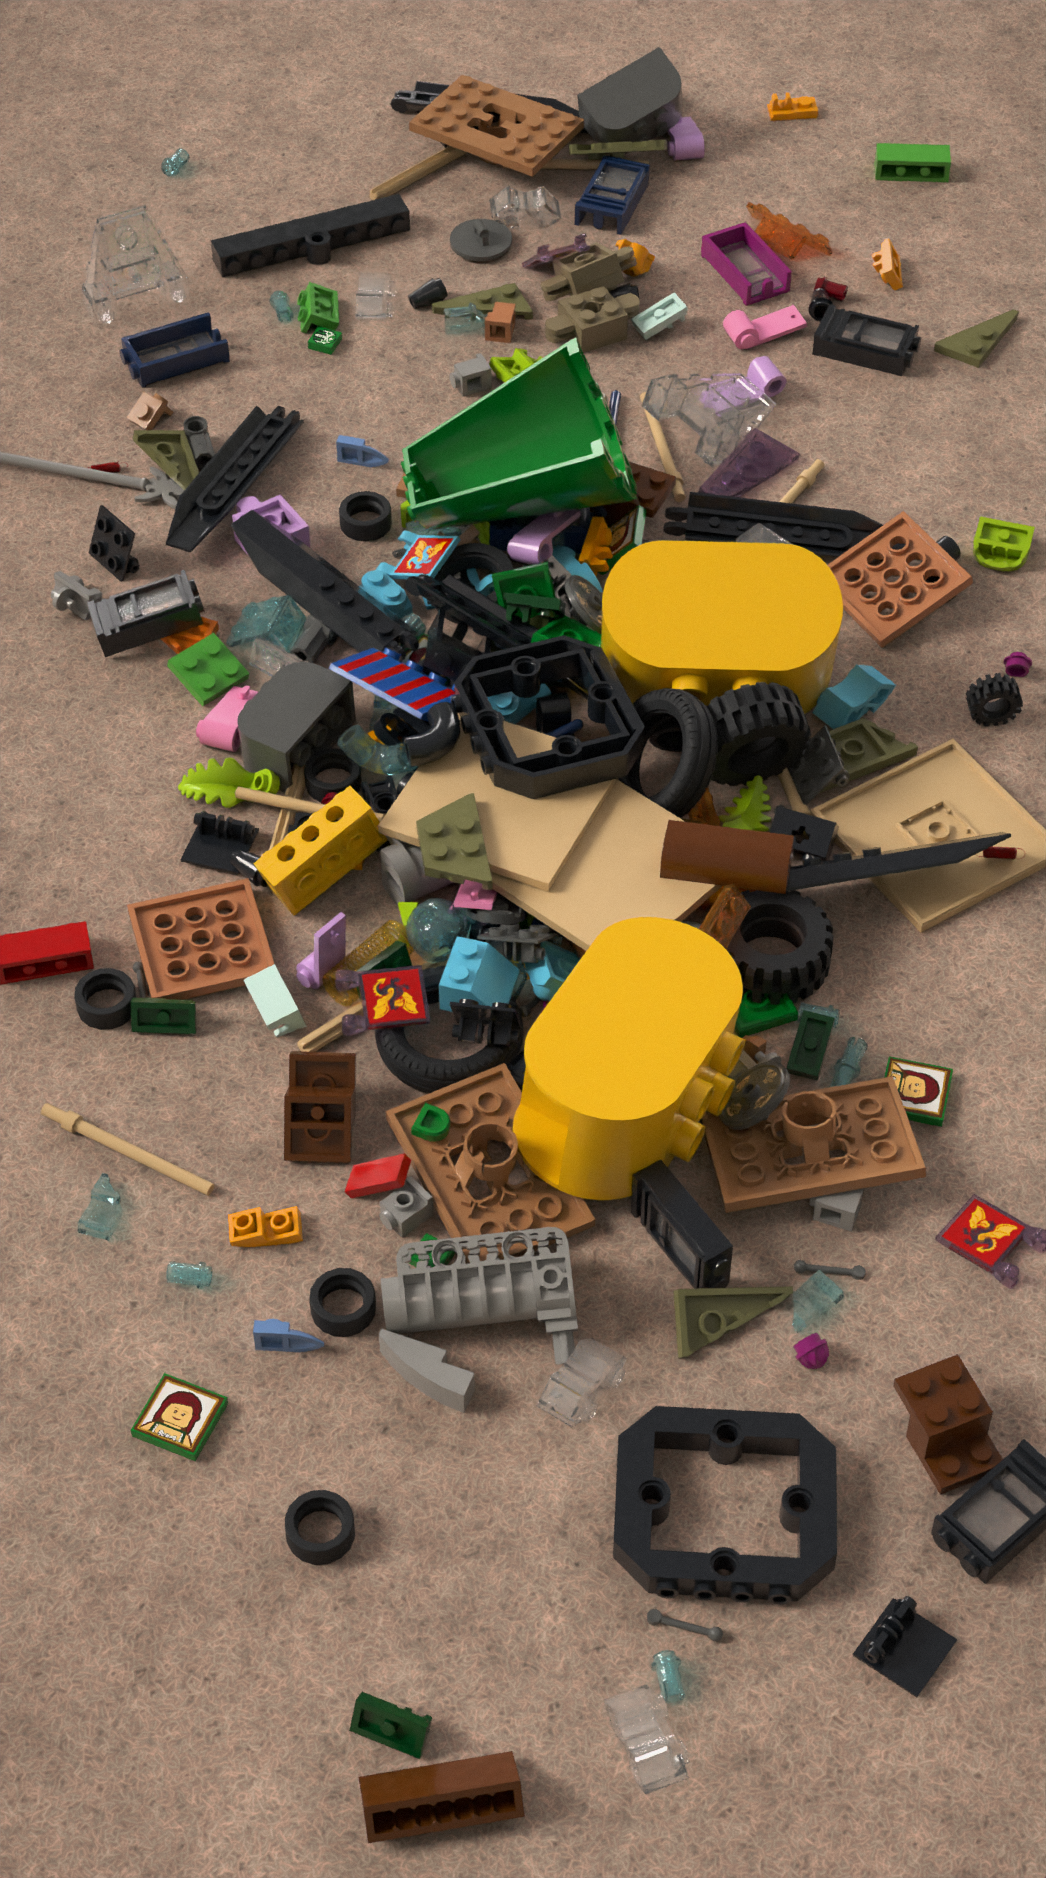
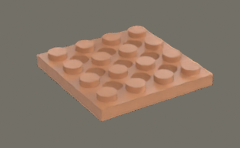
[827,511,973,648]
[127,878,275,1000]

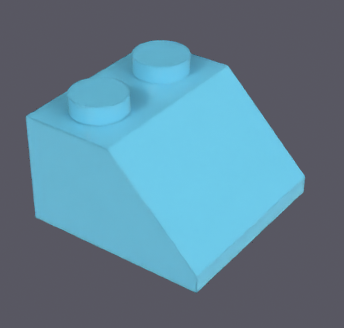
[439,936,519,1012]

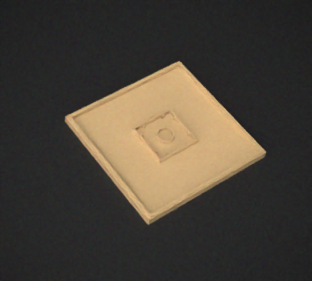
[378,713,618,891]
[810,739,1046,933]
[491,780,722,951]

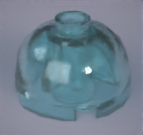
[406,898,471,963]

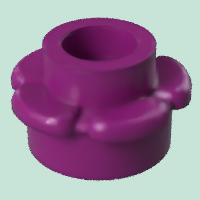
[1003,652,1032,677]

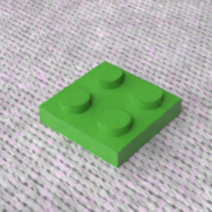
[167,633,249,706]

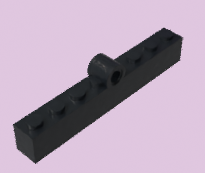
[211,194,410,277]

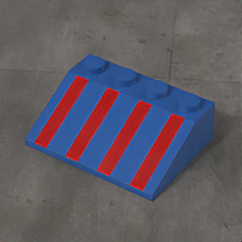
[329,647,455,722]

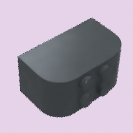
[577,47,683,154]
[237,662,356,793]

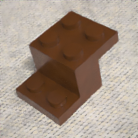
[590,462,676,527]
[284,1051,356,1163]
[893,1354,1003,1495]

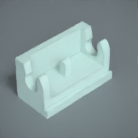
[244,964,307,1037]

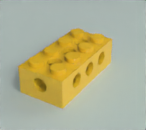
[253,786,387,916]

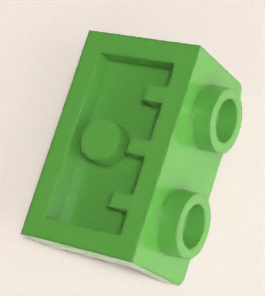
[297,282,339,333]

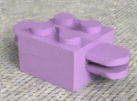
[232,495,310,556]

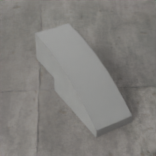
[379,1328,475,1413]

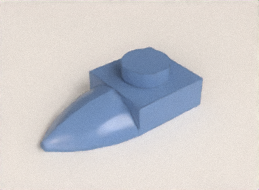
[336,435,389,467]
[253,1319,324,1352]

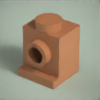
[485,302,516,343]

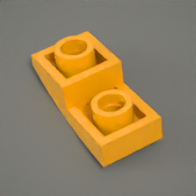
[228,1206,303,1247]

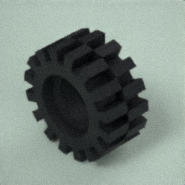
[966,673,1023,727]

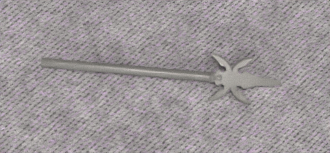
[0,452,184,509]

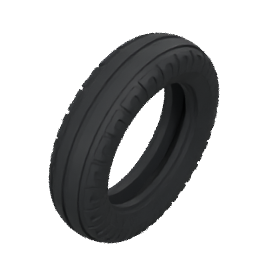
[618,688,718,818]
[375,966,524,1093]

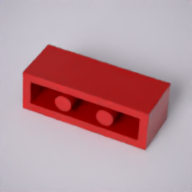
[0,921,94,985]

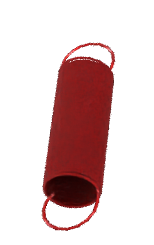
[87,461,128,473]
[975,846,1025,859]

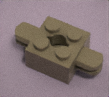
[540,242,637,301]
[545,286,640,353]

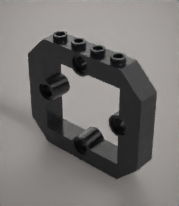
[451,635,645,799]
[613,1406,837,1605]

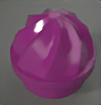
[793,1332,829,1369]

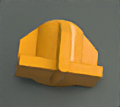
[615,239,655,276]

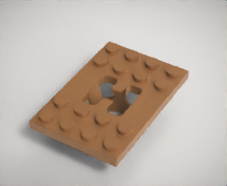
[409,75,584,177]
[386,1063,596,1264]
[700,1076,926,1213]

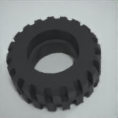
[705,682,811,786]
[712,890,834,1005]

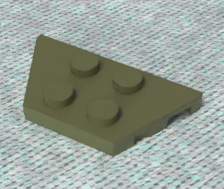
[820,718,918,793]
[416,793,493,890]

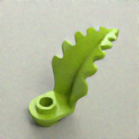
[178,757,280,808]
[717,775,771,831]

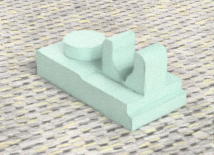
[631,292,688,340]

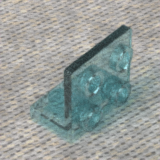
[226,595,307,659]

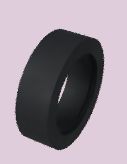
[434,543,513,624]

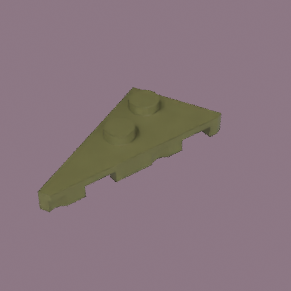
[569,140,667,160]
[432,283,533,320]
[934,309,1019,368]
[132,430,199,490]
[673,1286,793,1358]

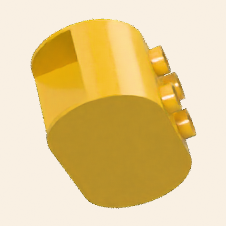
[601,540,843,714]
[512,917,745,1200]

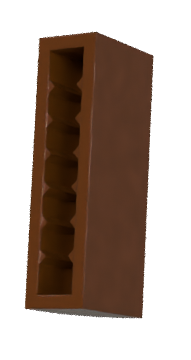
[660,820,794,894]
[359,1751,525,1843]

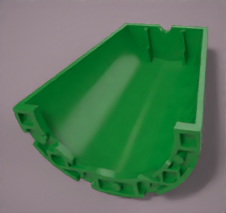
[401,338,637,531]

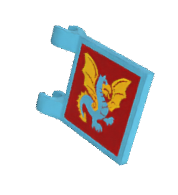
[376,530,461,580]

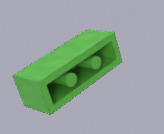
[874,143,951,182]

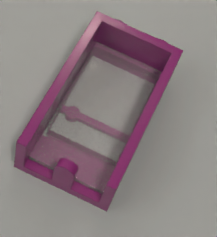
[701,222,792,306]

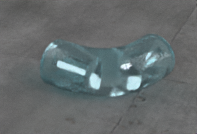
[337,725,417,776]

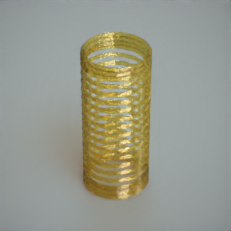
[322,920,415,1007]

